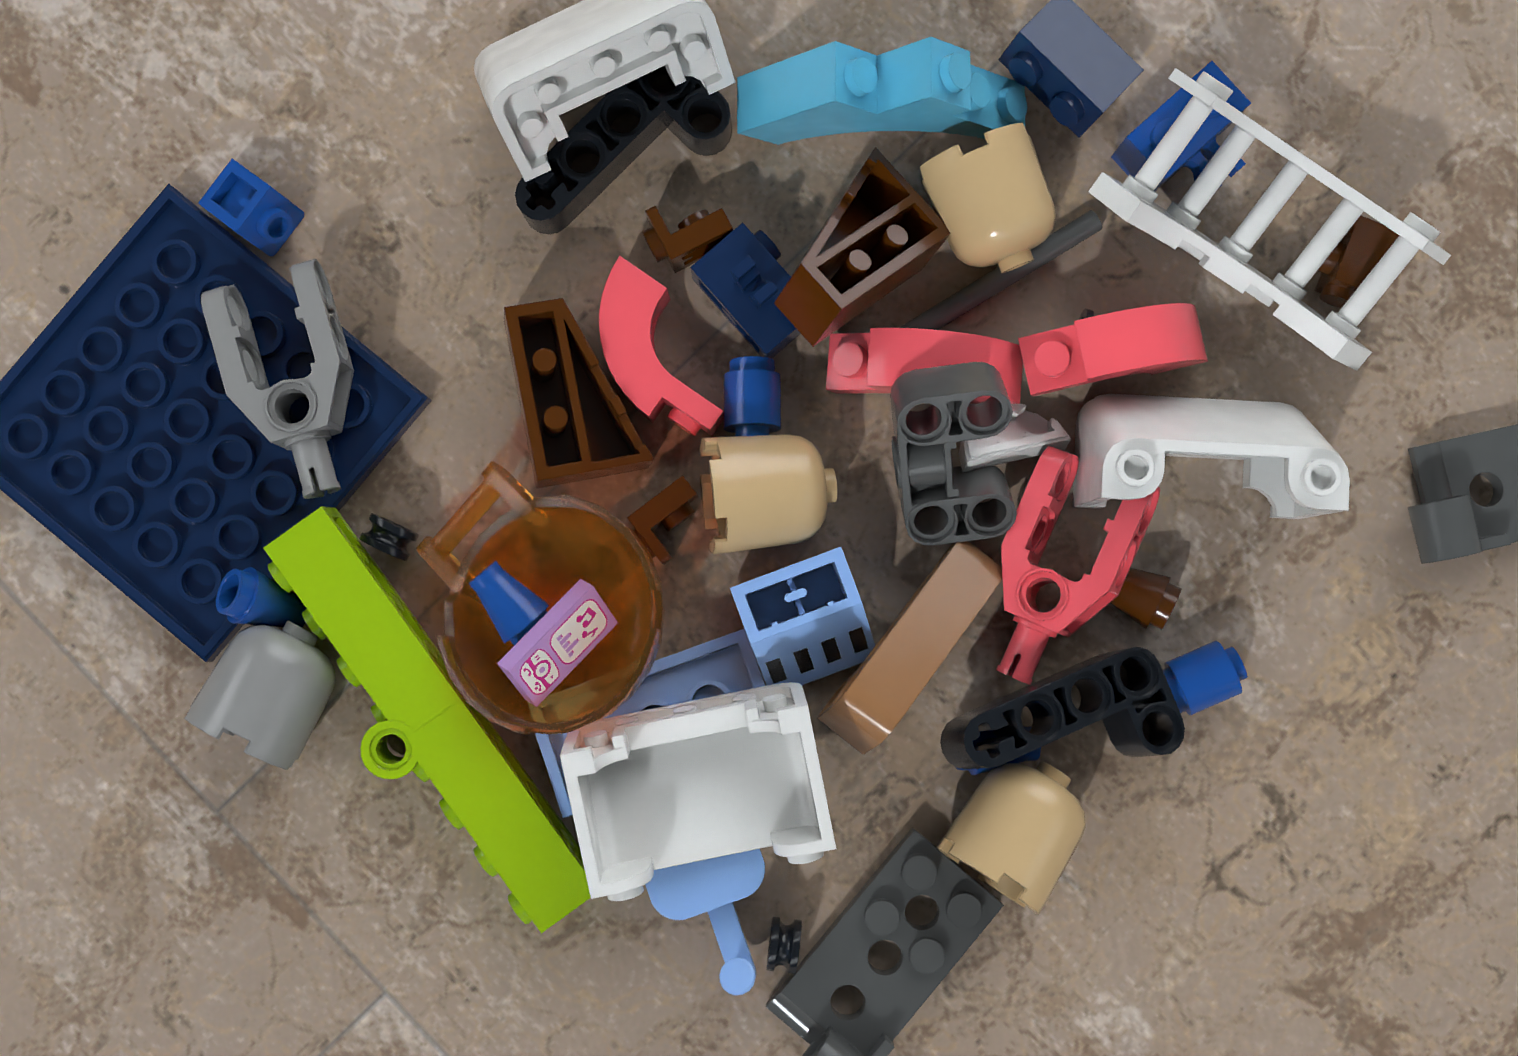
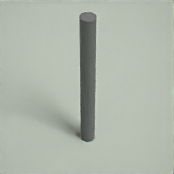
[899,210,1103,330]

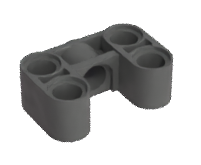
[890,362,1017,545]

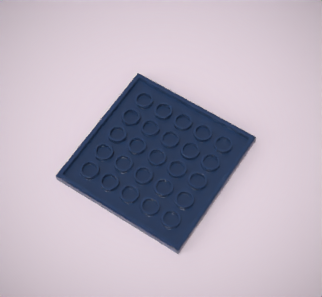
[0,184,432,662]

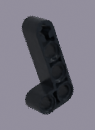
[515,66,732,235]
[940,647,1185,769]

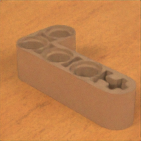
[817,541,1003,754]

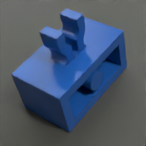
[1111,61,1251,192]

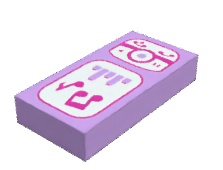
[497,579,618,707]

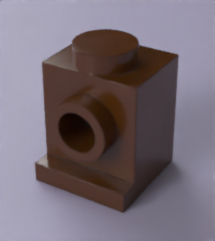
[1314,215,1399,308]

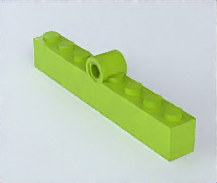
[263,506,591,934]

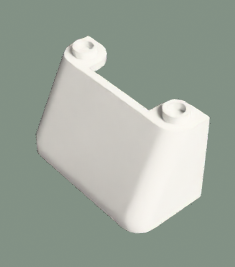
[474,0,735,182]
[1072,394,1350,519]
[560,682,836,901]

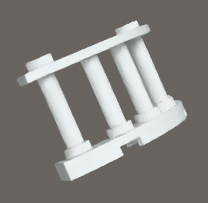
[1088,68,1451,371]

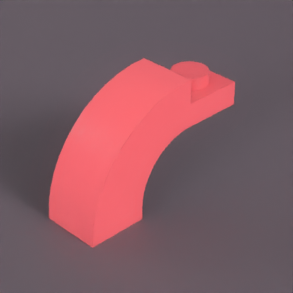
[599,256,724,436]
[1018,303,1208,396]
[826,328,1023,404]

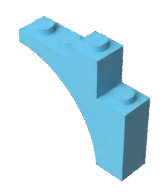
[737,37,1027,145]

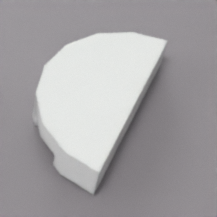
[958,403,1071,472]

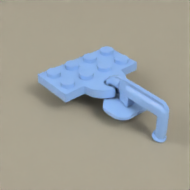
[527,628,766,996]

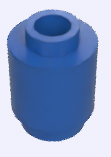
[724,356,781,436]
[1163,641,1248,715]

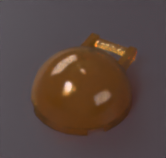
[416,461,665,734]

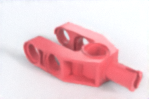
[996,446,1160,685]

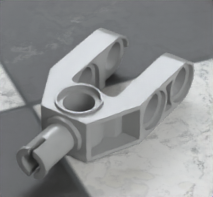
[201,259,354,499]

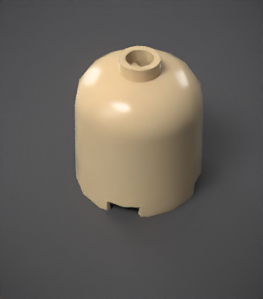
[919,123,1056,273]
[700,434,837,554]
[937,761,1086,915]

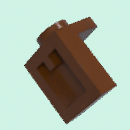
[642,206,733,273]
[627,475,698,565]

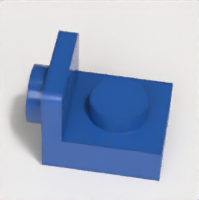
[198,158,304,257]

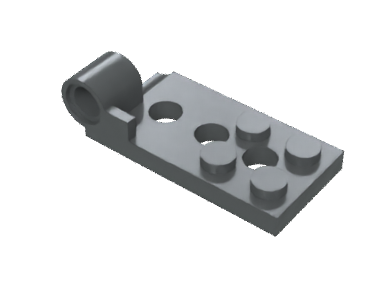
[1408,424,1518,564]
[766,827,1004,1056]

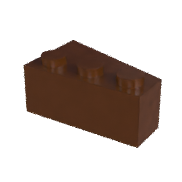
[774,147,950,347]
[504,298,654,489]

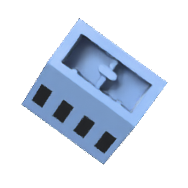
[730,547,875,686]

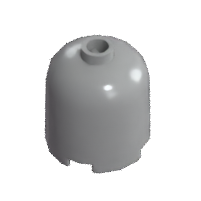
[184,620,336,770]

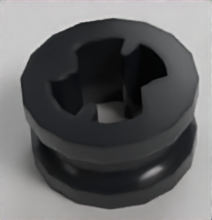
[359,513,419,561]
[766,917,802,974]

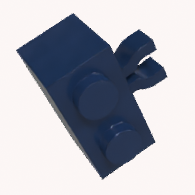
[690,222,801,359]

